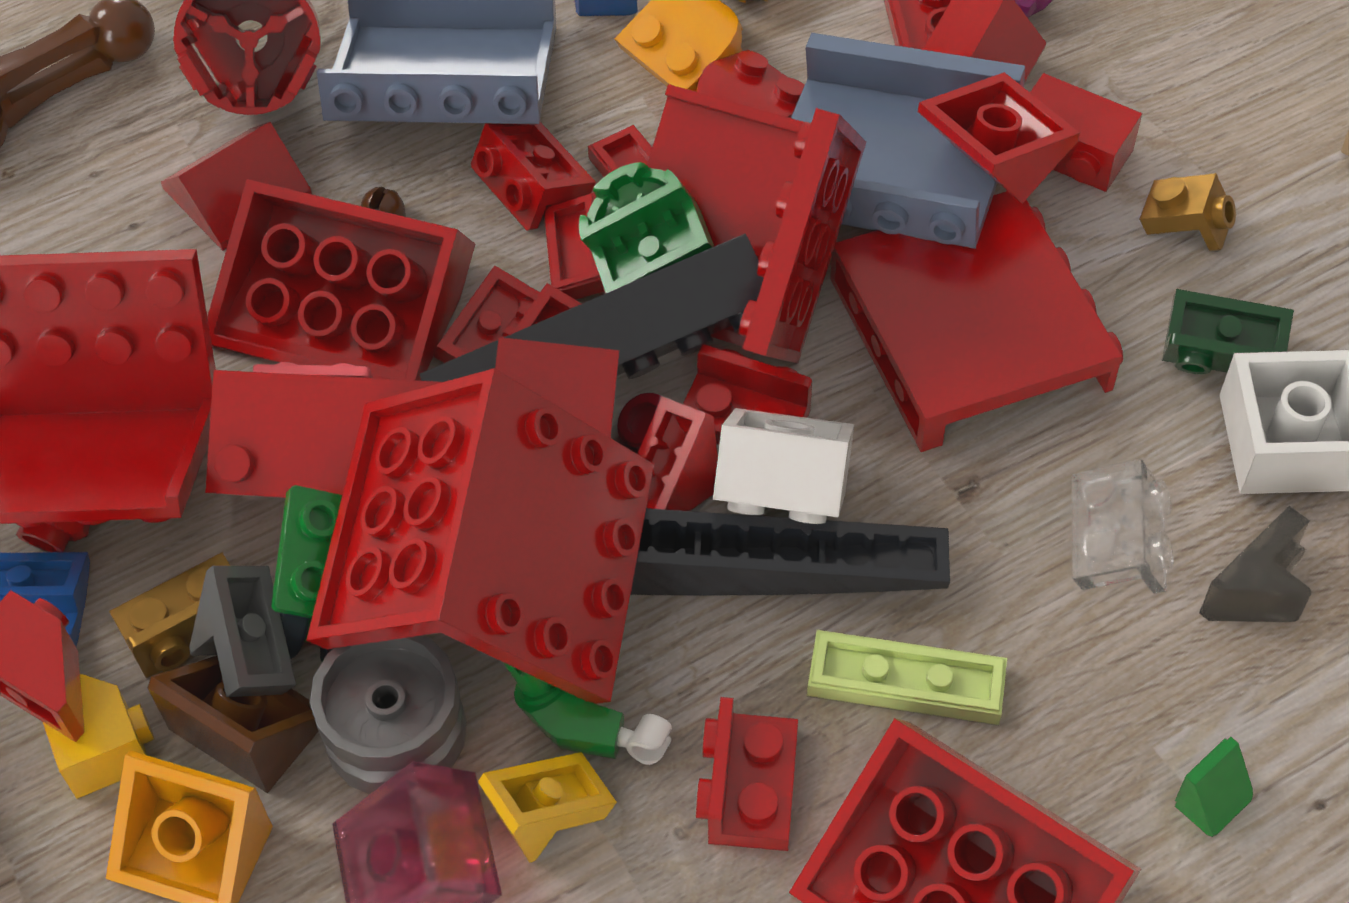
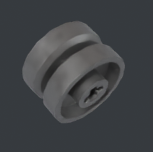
[310,635,466,797]

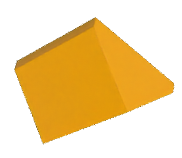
[106,751,273,903]

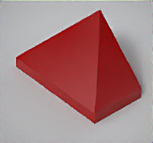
[637,396,718,511]

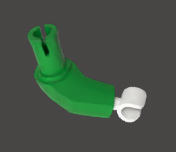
[501,661,672,765]

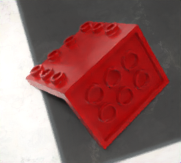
[605,84,866,363]
[0,249,216,527]
[306,368,654,704]

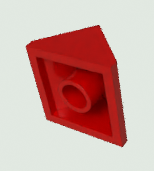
[923,0,1046,85]
[917,72,1080,204]
[161,122,312,251]

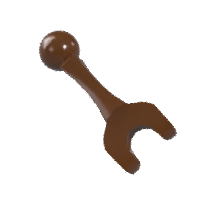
[0,0,155,147]

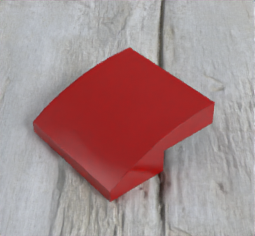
[434,265,582,363]

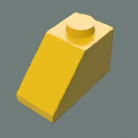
[43,674,155,799]

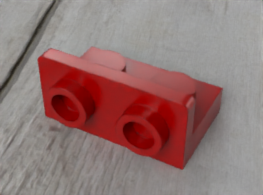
[471,122,596,230]
[683,345,812,445]
[696,697,798,851]

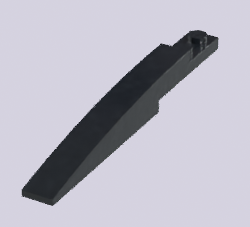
[630,508,950,596]

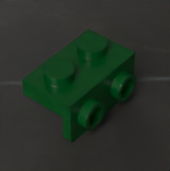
[1162,289,1294,374]

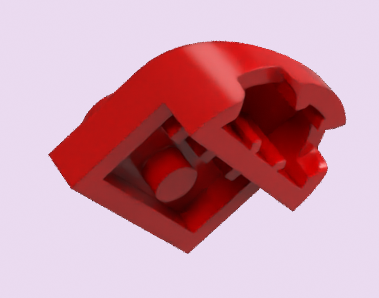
[696,50,805,118]

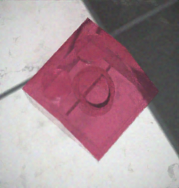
[332,761,502,903]

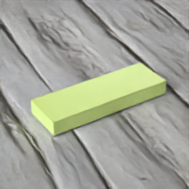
[807,630,1007,725]

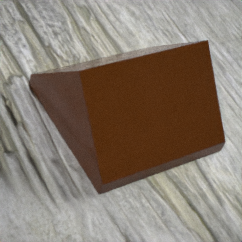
[147,656,319,794]

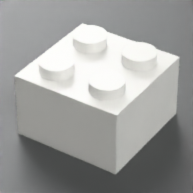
[1219,350,1349,494]
[713,408,855,524]

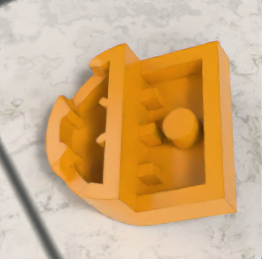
[614,0,743,91]

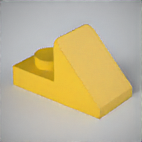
[478,752,617,863]

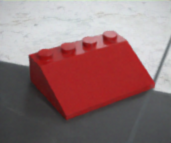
[207,179,476,381]
[789,718,1142,903]

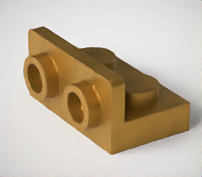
[109,552,231,678]

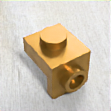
[1139,173,1236,251]

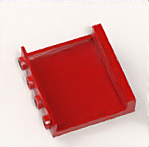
[830,191,1123,452]

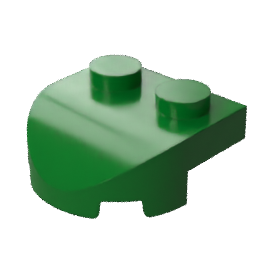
[579,162,714,293]

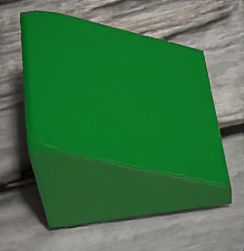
[1175,737,1253,837]

